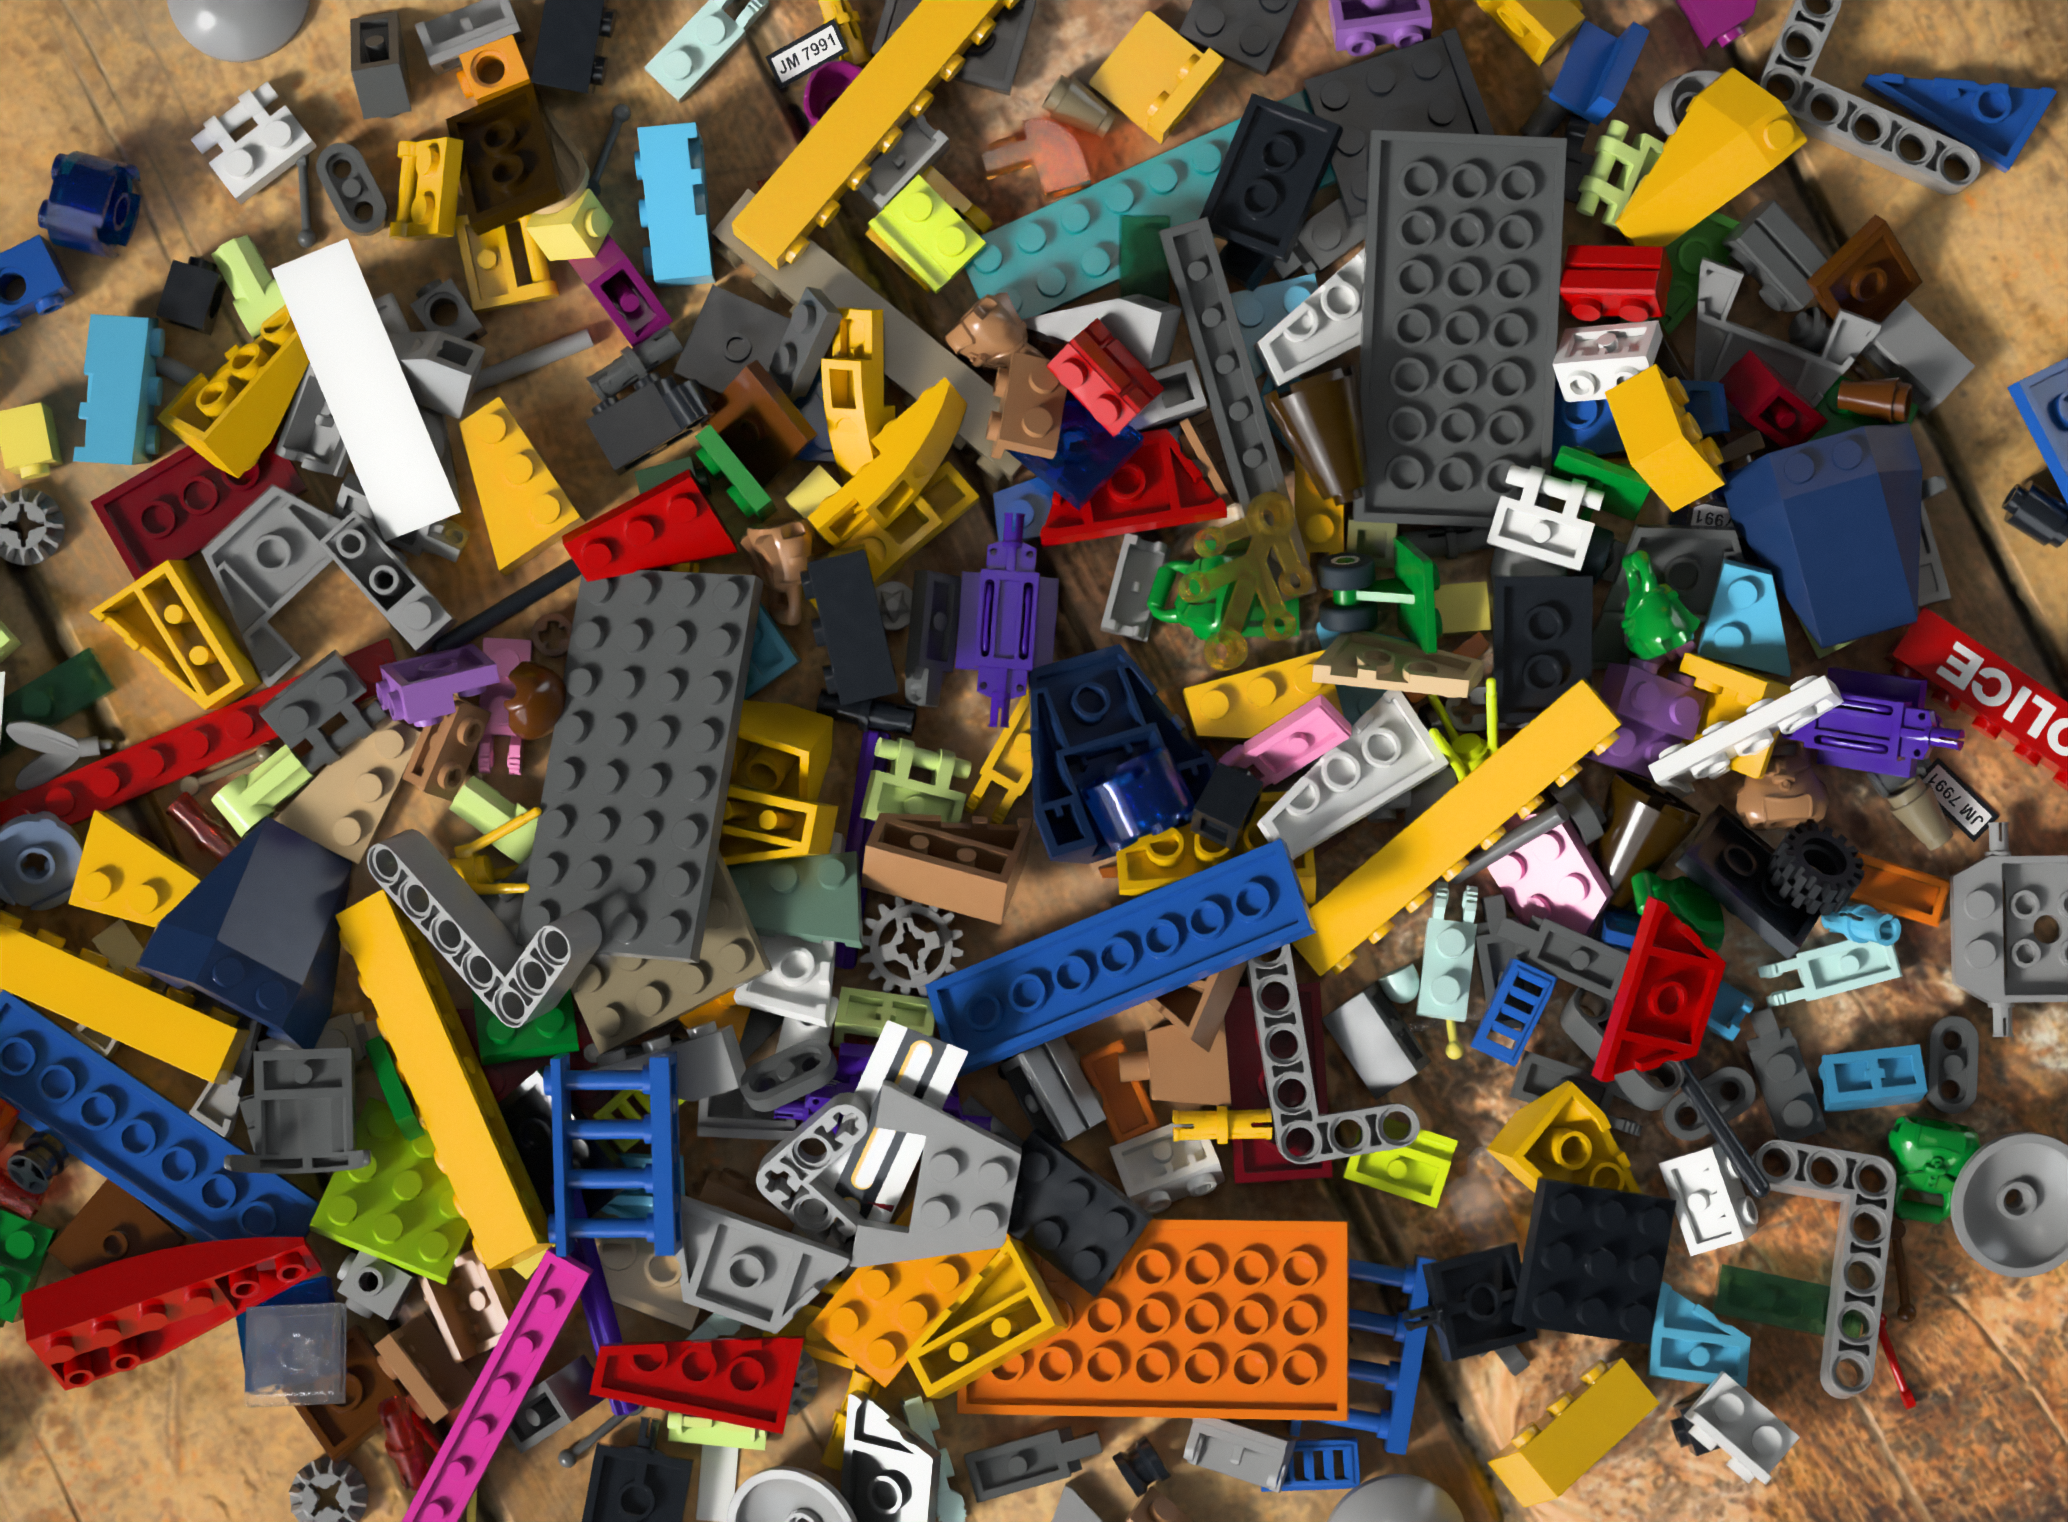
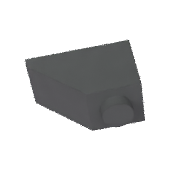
[350,11,412,119]
[507,1354,606,1454]

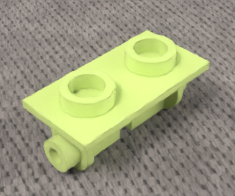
[667,1411,767,1451]

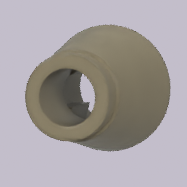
[1042,74,1117,138]
[1887,776,1953,851]

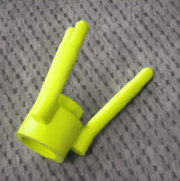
[1427,677,1500,782]

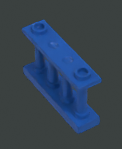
[543,1051,683,1257]
[1280,1254,1438,1455]

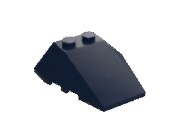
[1722,423,1923,649]
[1028,644,1217,864]
[136,816,352,1050]

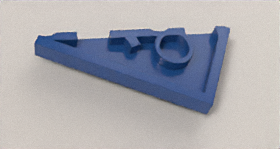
[1861,73,2057,173]

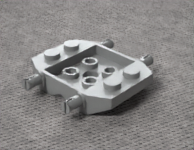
[1950,822,2068,1037]

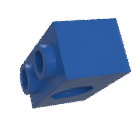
[0,234,75,336]

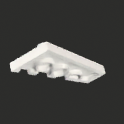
[1253,247,1365,388]
[1648,675,1844,800]
[1257,690,1449,860]
[733,832,846,1027]

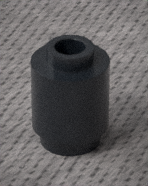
[2002,481,2068,548]

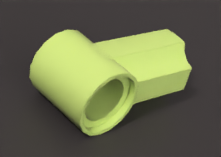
[211,235,285,339]
[211,744,315,838]
[449,776,538,864]

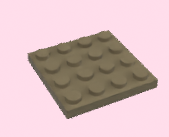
[570,848,773,1055]

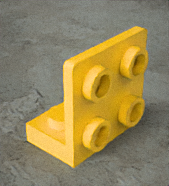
[1089,11,1224,145]
[1679,652,1791,779]

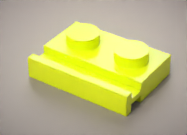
[868,174,986,294]
[1343,1117,1458,1208]

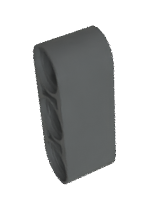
[1560,986,1685,1111]

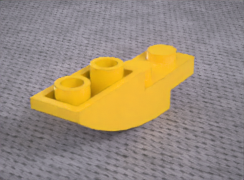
[821,307,895,485]
[807,377,967,549]
[802,461,980,611]

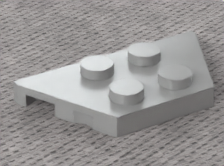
[676,1195,852,1334]

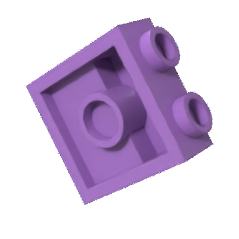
[1328,0,1432,56]
[376,643,500,727]
[1583,658,1707,782]

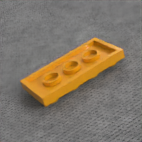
[810,1200,1011,1388]

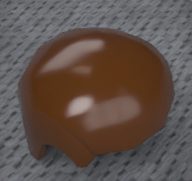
[504,661,566,740]

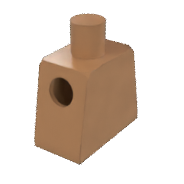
[1118,1019,1231,1106]

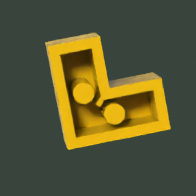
[1605,364,1725,512]

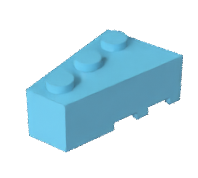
[634,122,716,288]
[73,314,165,465]

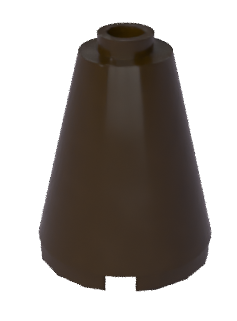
[1263,365,1370,506]
[1591,771,1701,912]

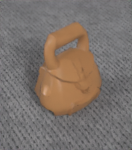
[943,292,1048,372]
[736,517,816,626]
[1736,730,1830,831]

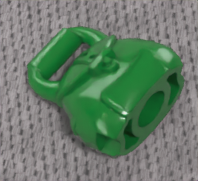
[1621,550,1701,661]
[1146,554,1259,644]
[1631,870,1725,952]
[1887,1116,1982,1224]

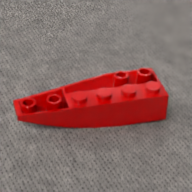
[21,1237,322,1391]

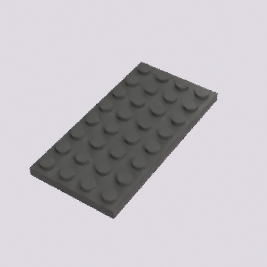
[1353,130,1567,527]
[516,570,764,963]

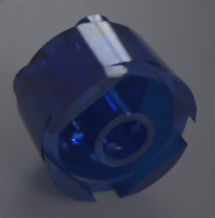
[38,151,141,259]
[1080,747,1195,853]

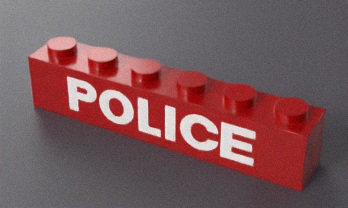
[1884,606,2068,791]

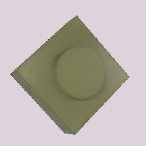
[1346,514,1397,568]

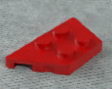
[1040,429,1227,547]
[1591,895,1726,1083]

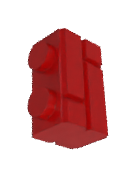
[1560,245,1672,322]
[1046,318,1165,437]

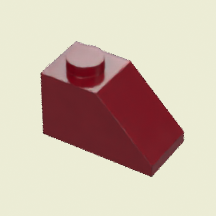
[1718,350,1828,449]

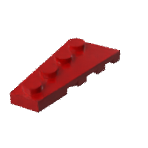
[589,1335,804,1434]

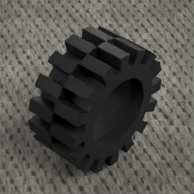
[1767,823,1865,916]

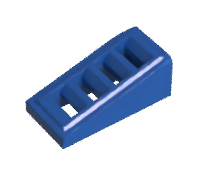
[1594,908,1642,952]
[1470,958,1558,1067]
[1261,1436,1360,1492]

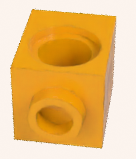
[456,34,531,105]

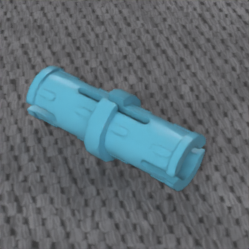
[1821,904,1901,946]

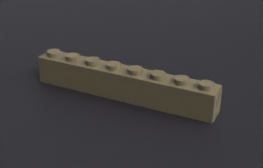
[711,188,1034,482]

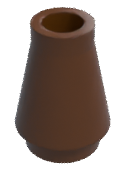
[1837,377,1913,424]

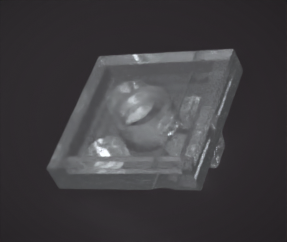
[244,1302,347,1408]

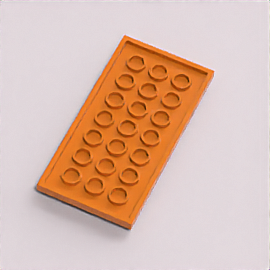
[957,1219,1349,1421]

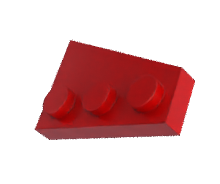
[562,468,738,582]

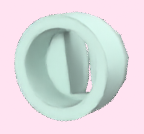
[1378,963,1420,1003]

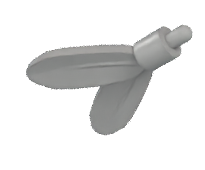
[6,720,114,790]

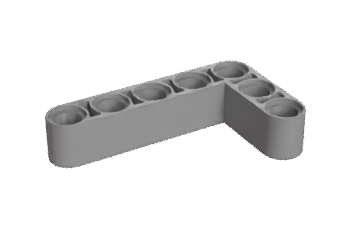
[1756,0,1981,196]
[367,829,602,1028]
[1246,943,1420,1164]
[1751,1140,1896,1399]

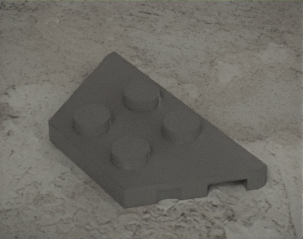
[840,1389,941,1522]

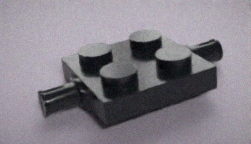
[1402,1242,1538,1362]
[582,1416,694,1522]

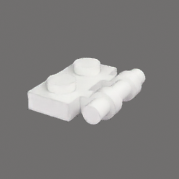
[191,81,317,205]
[1487,464,1605,572]

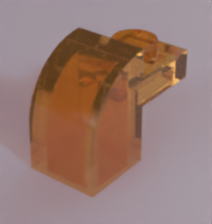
[981,118,1091,202]

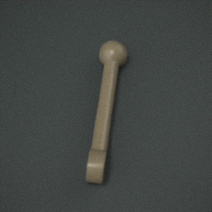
[180,744,275,796]

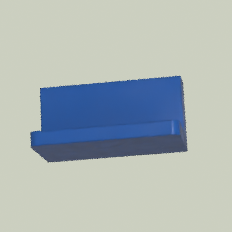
[1549,21,1650,126]

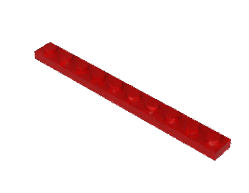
[0,638,399,827]

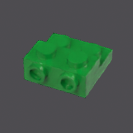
[0,1207,58,1328]

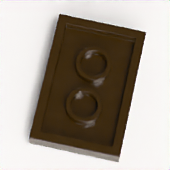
[446,82,566,236]

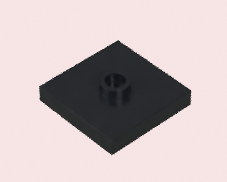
[673,285,791,394]

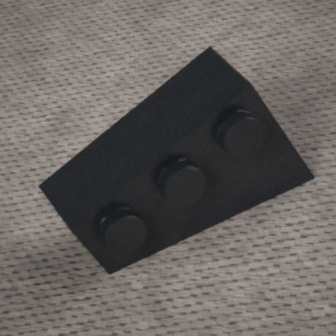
[799,543,898,705]

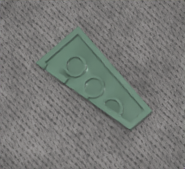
[727,851,863,949]

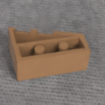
[1096,901,1247,1053]

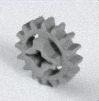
[860,896,964,998]

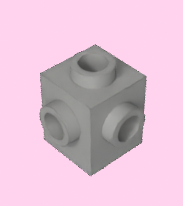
[337,1251,418,1320]

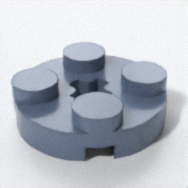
[0,811,84,911]

